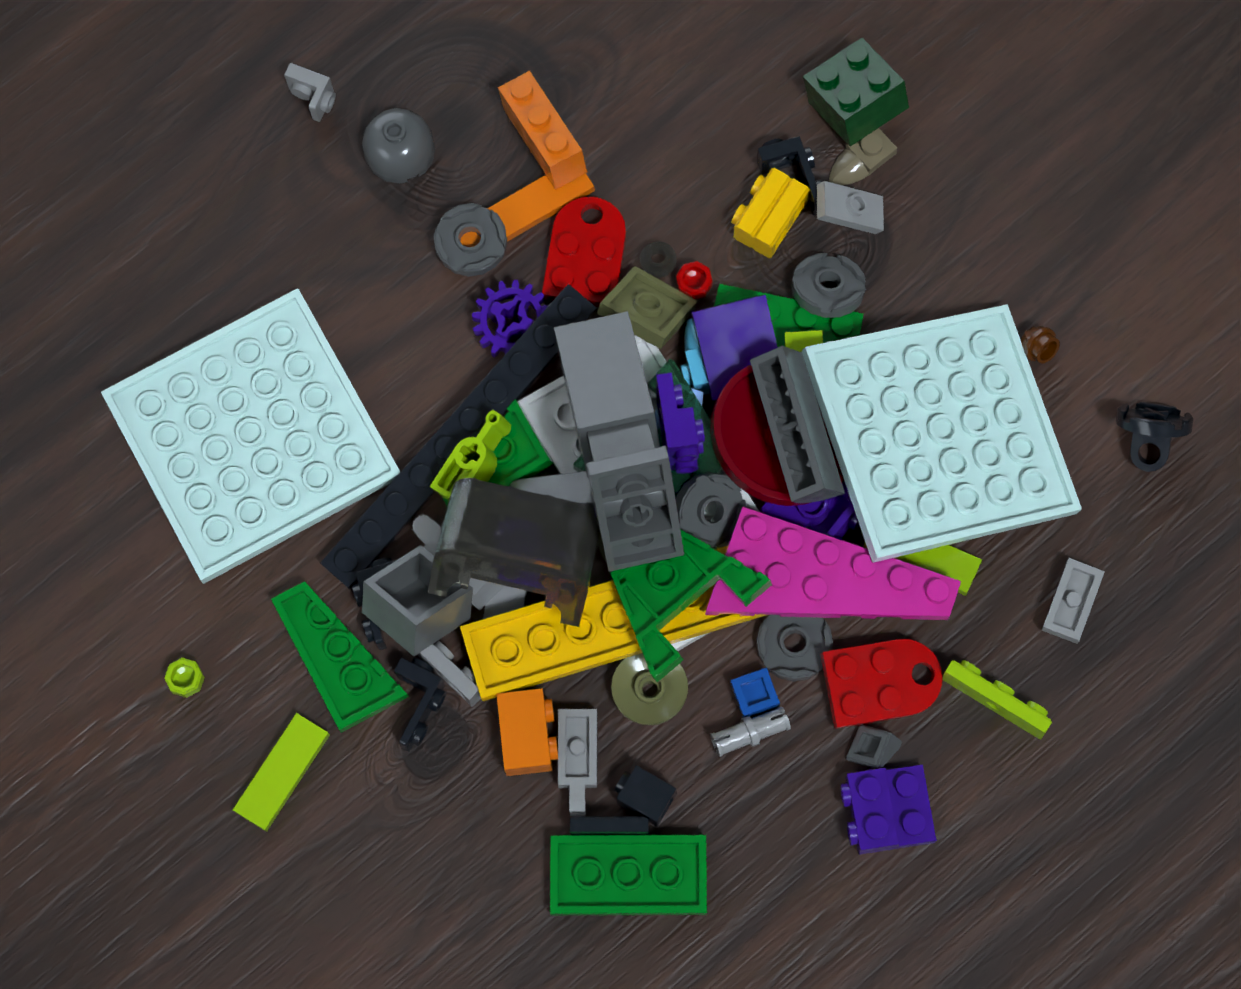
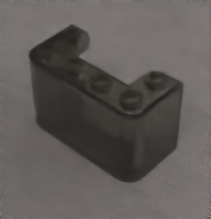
[428,478,600,627]

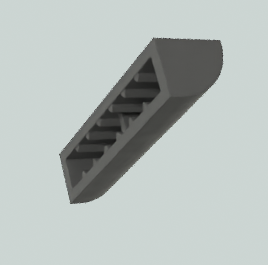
[750,346,845,503]

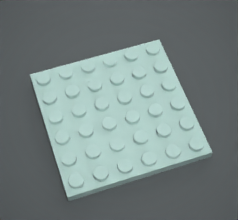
[101,288,400,584]
[802,304,1082,563]

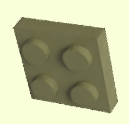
[597,266,698,349]

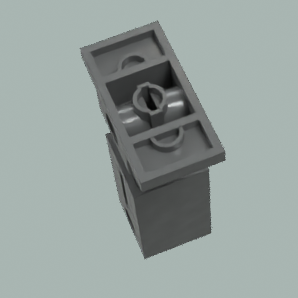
[554,311,684,572]

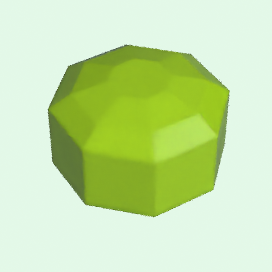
[164,658,205,698]

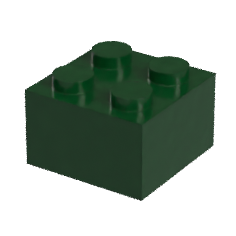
[803,38,909,147]

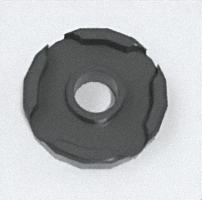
[434,203,508,277]
[791,253,866,318]
[676,472,746,549]
[756,615,833,682]

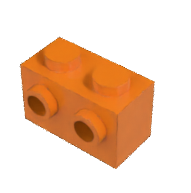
[496,688,559,776]

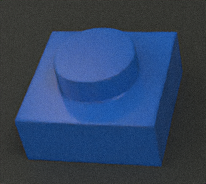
[730,668,780,718]

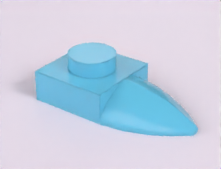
[680,319,709,395]

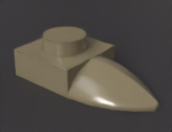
[829,128,897,185]

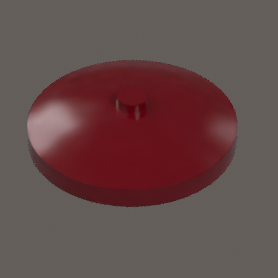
[710,365,844,506]

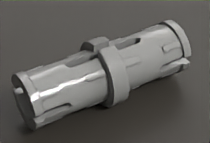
[710,706,791,757]

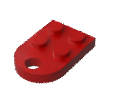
[542,197,626,307]
[820,639,942,729]

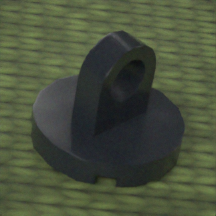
[1116,402,1193,472]

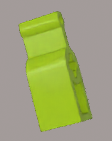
[430,410,511,512]

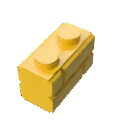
[731,168,810,258]

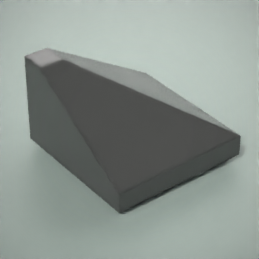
[846,725,902,769]

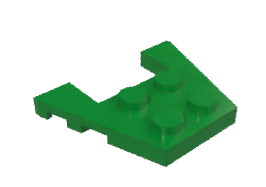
[611,529,772,683]

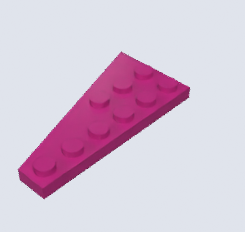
[705,506,961,620]

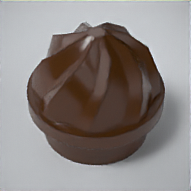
[1021,326,1060,364]

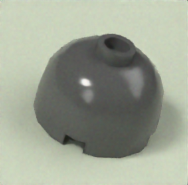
[362,108,436,184]

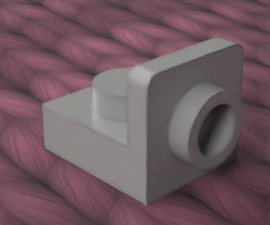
[284,63,336,122]

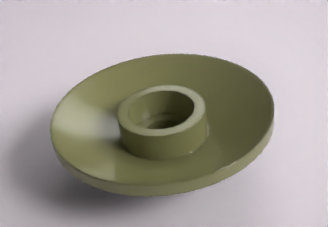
[611,653,688,725]

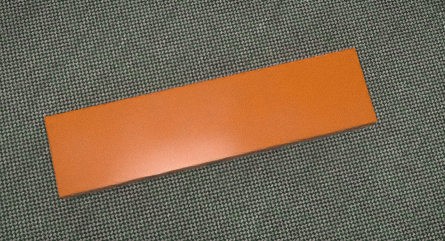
[460,173,595,247]

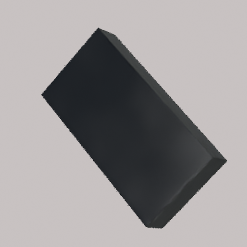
[570,817,649,835]

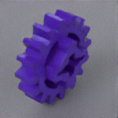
[472,280,549,358]

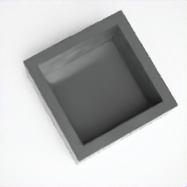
[362,545,473,656]

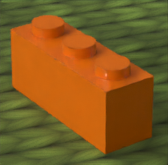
[498,71,587,189]

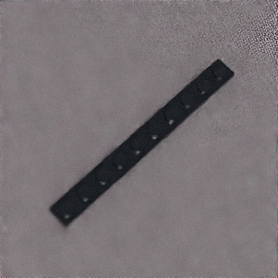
[320,284,596,589]

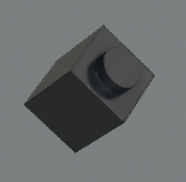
[614,765,677,828]

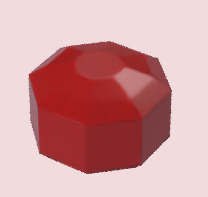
[676,261,713,299]

